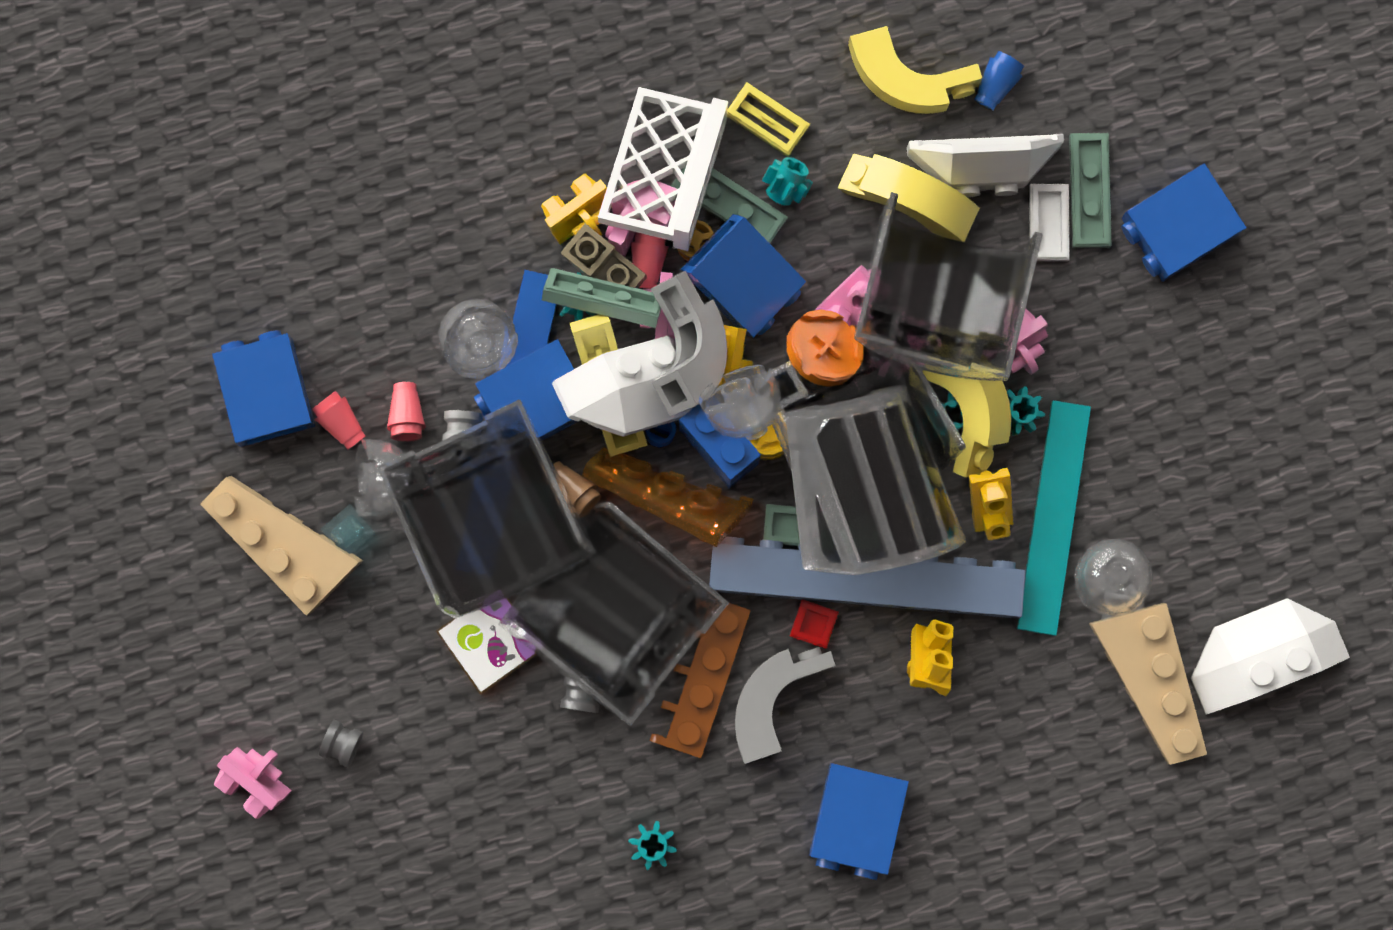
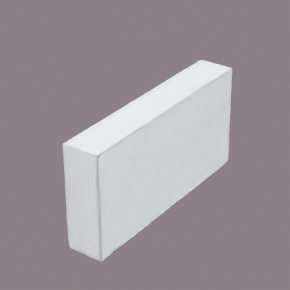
[1029,184,1069,261]

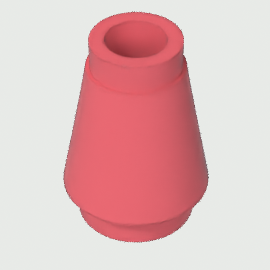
[631,233,669,289]
[387,382,426,441]
[311,391,366,450]

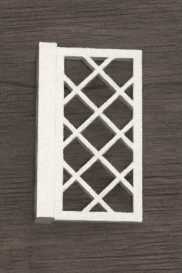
[598,87,728,251]

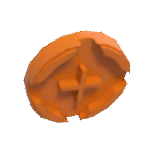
[786,309,864,387]

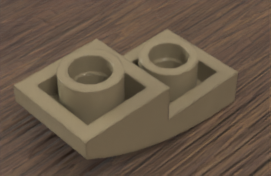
[561,224,647,288]

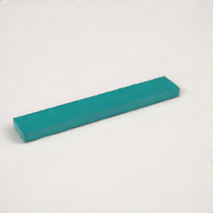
[1017,400,1091,636]

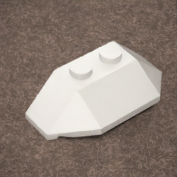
[907,134,1064,197]
[552,336,692,437]
[1191,599,1350,715]

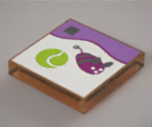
[436,586,545,695]

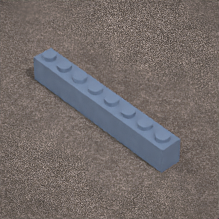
[709,537,1025,619]

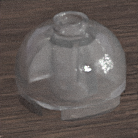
[438,298,518,379]
[698,365,781,440]
[354,439,417,517]
[1074,538,1153,617]

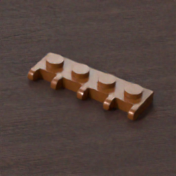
[649,593,751,758]

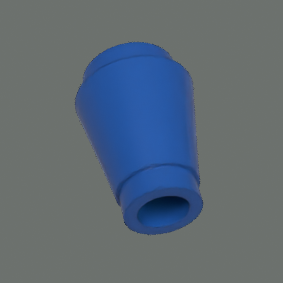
[974,51,1024,111]

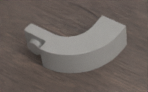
[651,271,727,416]
[735,647,836,764]

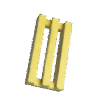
[727,82,810,157]

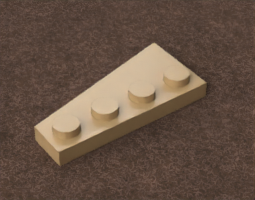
[200,476,363,616]
[1089,603,1207,765]

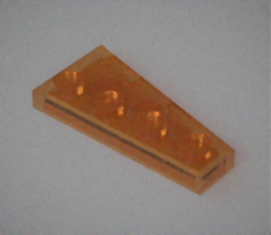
[582,447,754,547]

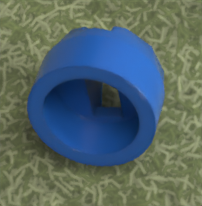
[644,421,676,448]

